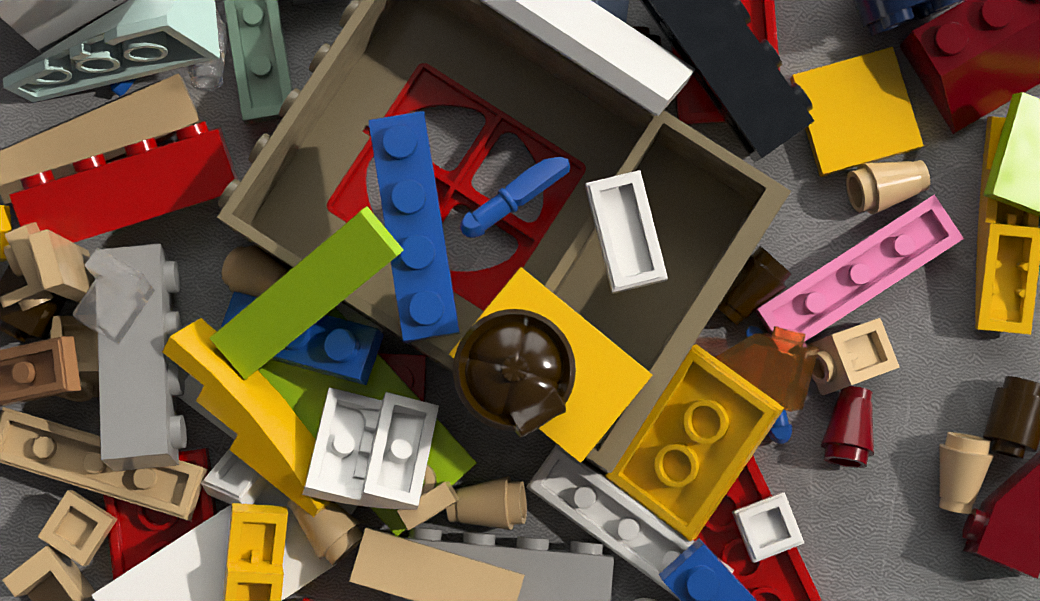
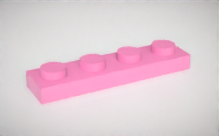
[755,194,964,355]

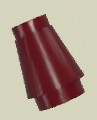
[821,386,874,468]

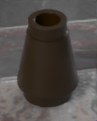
[717,246,792,325]

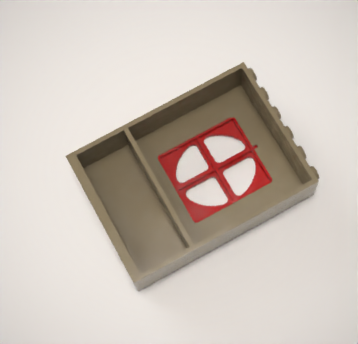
[217,0,791,473]

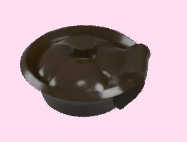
[453,309,576,438]

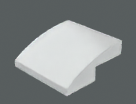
[302,387,439,510]

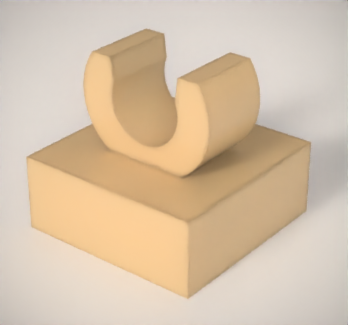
[397,464,460,530]
[38,490,117,566]

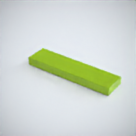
[210,206,404,380]

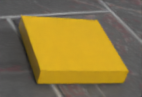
[790,47,924,177]

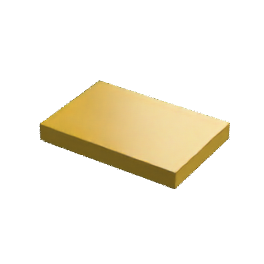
[449,267,653,463]
[605,344,784,542]

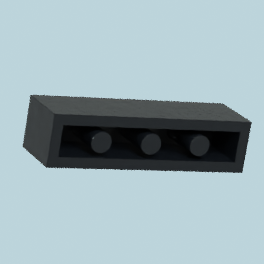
[640,0,815,163]

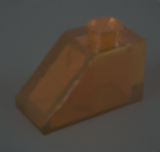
[715,326,819,412]

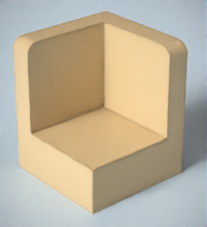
[2,545,96,601]

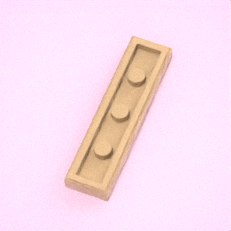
[0,73,201,208]
[0,407,208,521]

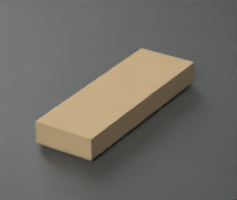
[27,229,97,305]
[349,527,525,601]

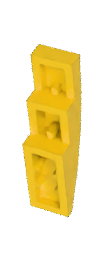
[975,116,1040,335]
[162,318,332,518]
[223,503,288,601]

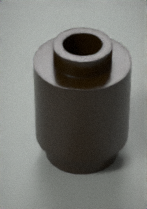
[983,376,1040,459]

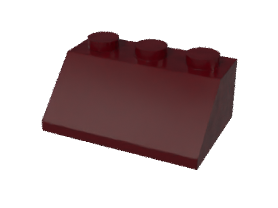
[900,0,1040,134]

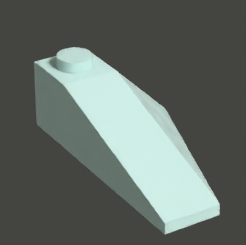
[3,0,220,103]

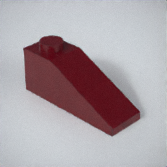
[962,451,1040,579]

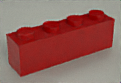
[9,121,238,243]

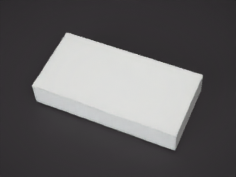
[585,170,668,294]

